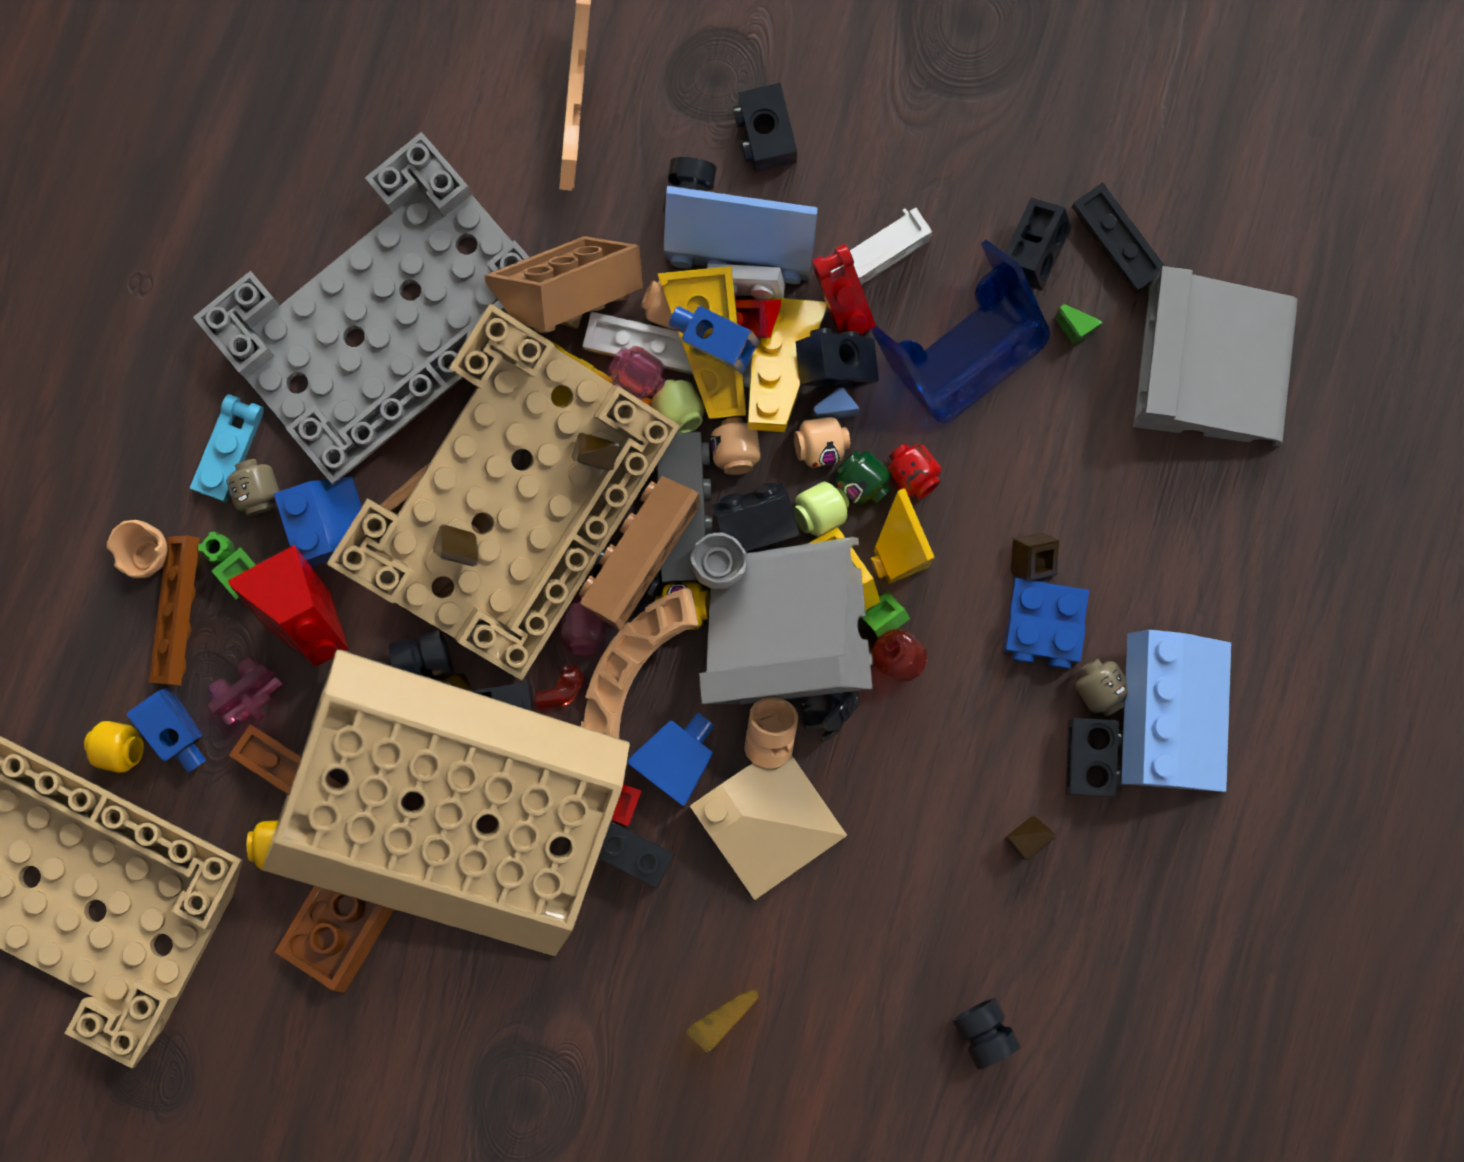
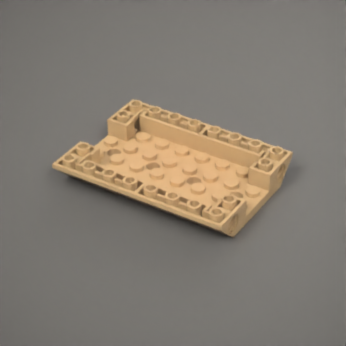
[262,649,630,956]

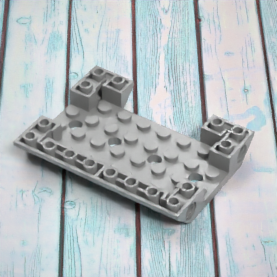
[193,132,530,485]

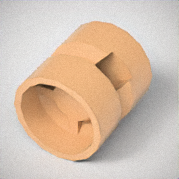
[744,697,798,768]

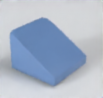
[813,387,859,419]

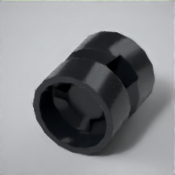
[663,157,717,213]
[388,629,453,680]
[952,997,1021,1070]

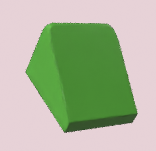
[1055,304,1102,345]

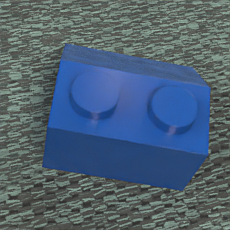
[274,476,362,567]

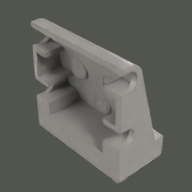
[1133,266,1298,446]
[699,537,872,705]

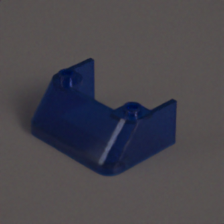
[871,239,1050,423]

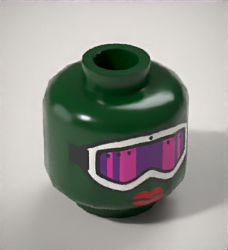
[835,450,890,505]

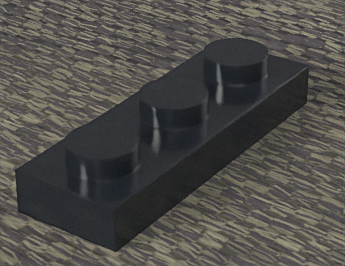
[1071,182,1165,294]

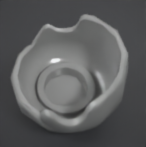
[690,533,747,589]

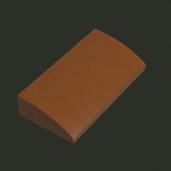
[275,886,395,993]

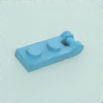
[190,394,264,503]

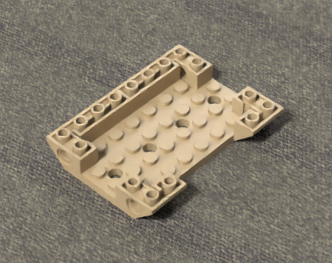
[327,303,680,680]
[0,736,243,1068]

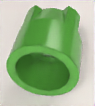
[198,532,235,565]

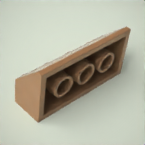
[484,236,643,333]
[579,476,701,631]

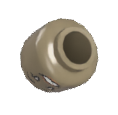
[226,459,279,516]
[1075,658,1128,717]

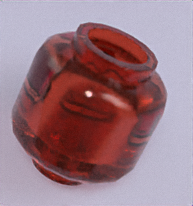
[872,629,928,682]

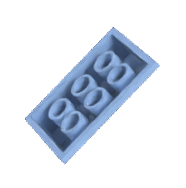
[664,186,818,284]
[1121,630,1231,792]

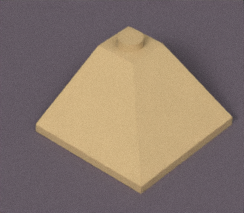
[690,756,847,900]

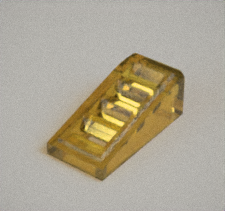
[686,988,760,1052]

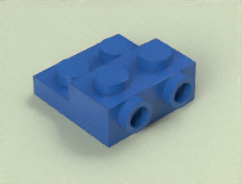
[1003,578,1089,669]

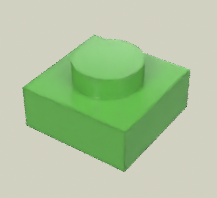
[211,547,256,599]
[860,591,910,641]

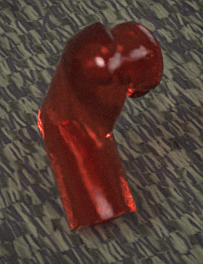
[535,665,584,710]

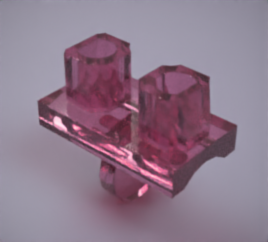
[207,656,282,725]

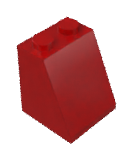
[228,545,349,667]

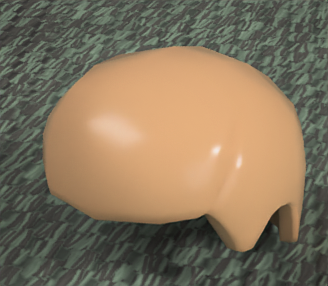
[107,520,167,579]

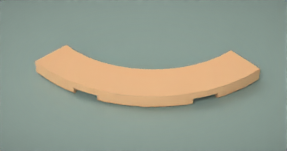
[559,0,591,191]
[581,588,698,739]

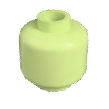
[651,379,705,433]
[793,482,849,537]

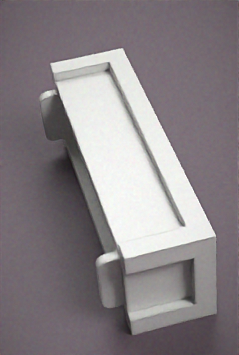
[830,208,932,285]

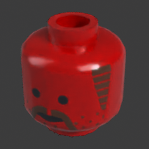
[887,443,942,500]

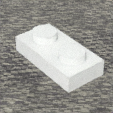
[707,263,785,299]

